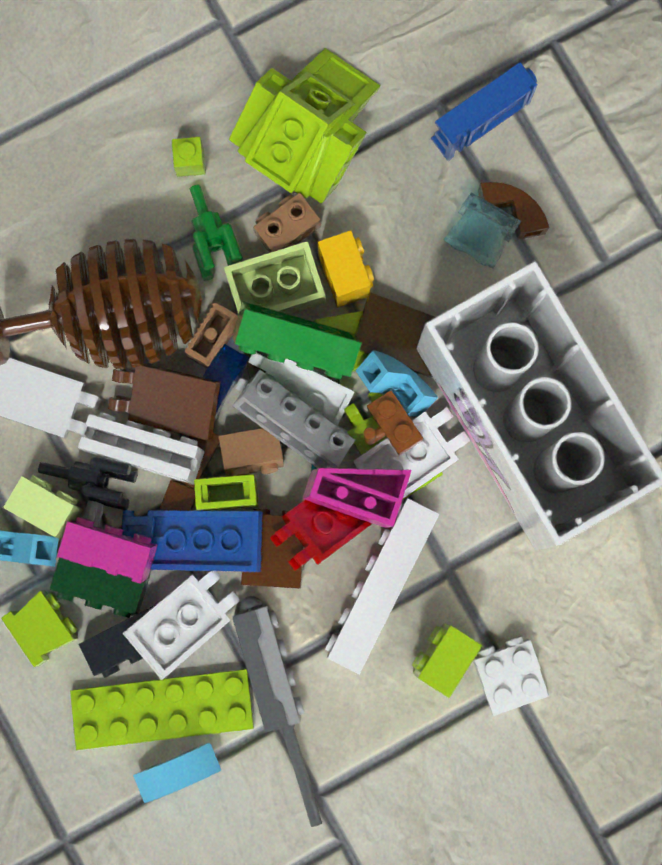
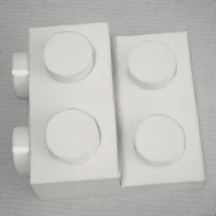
[473,636,549,716]

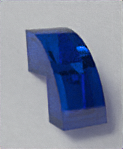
[203,344,249,421]

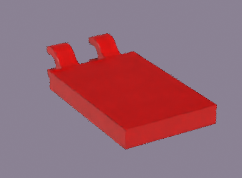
[270,468,373,571]

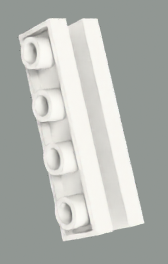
[78,412,205,485]

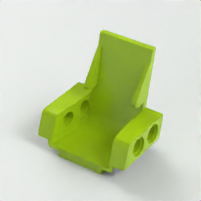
[229,48,380,204]

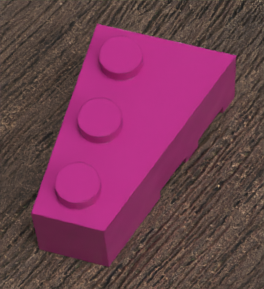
[302,468,412,528]
[57,517,158,584]

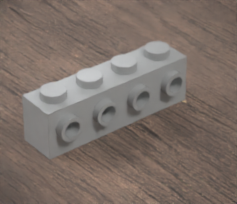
[233,370,355,468]

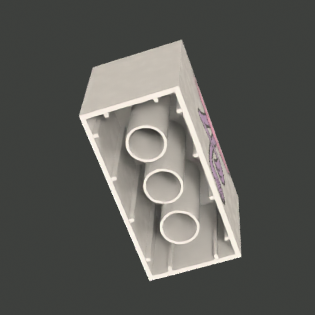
[417,261,662,550]

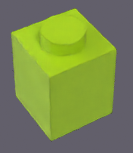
[171,137,205,177]

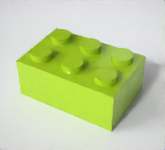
[411,623,482,698]

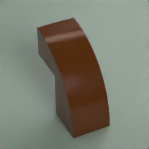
[478,182,550,240]

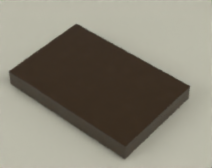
[355,293,437,378]

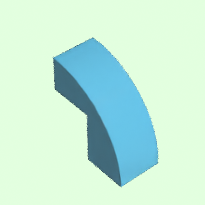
[355,351,438,417]
[0,530,59,567]
[133,743,222,803]

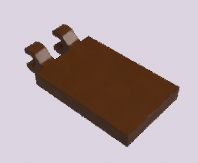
[108,364,221,440]

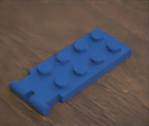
[122,510,262,572]

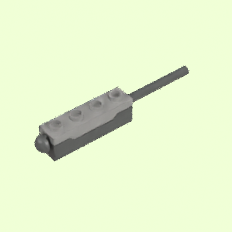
[232,596,322,827]

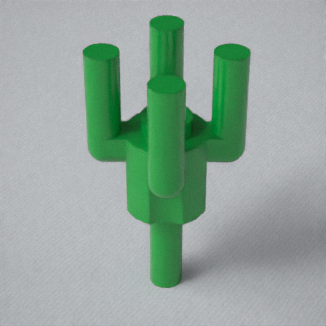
[190,185,243,281]

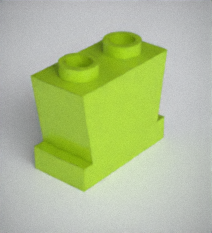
[194,475,259,511]
[1,590,79,667]

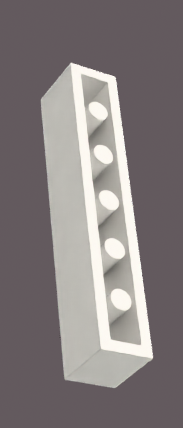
[325,498,439,675]

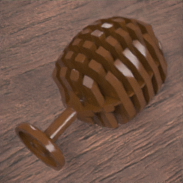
[0,239,202,369]

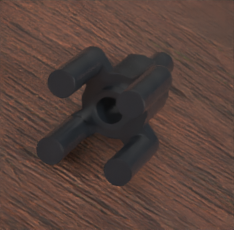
[38,456,138,510]

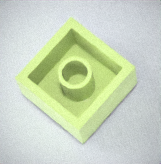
[3,475,83,539]

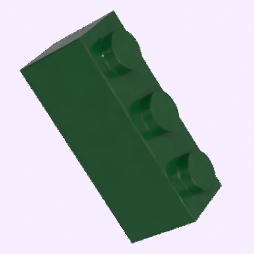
[49,557,149,618]

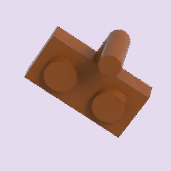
[364,390,424,456]

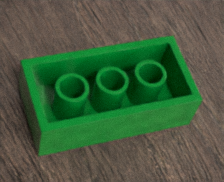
[232,301,361,379]

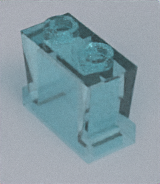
[444,192,521,269]

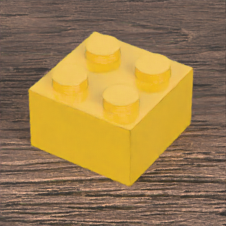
[318,230,374,308]

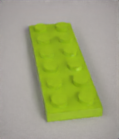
[70,669,254,750]

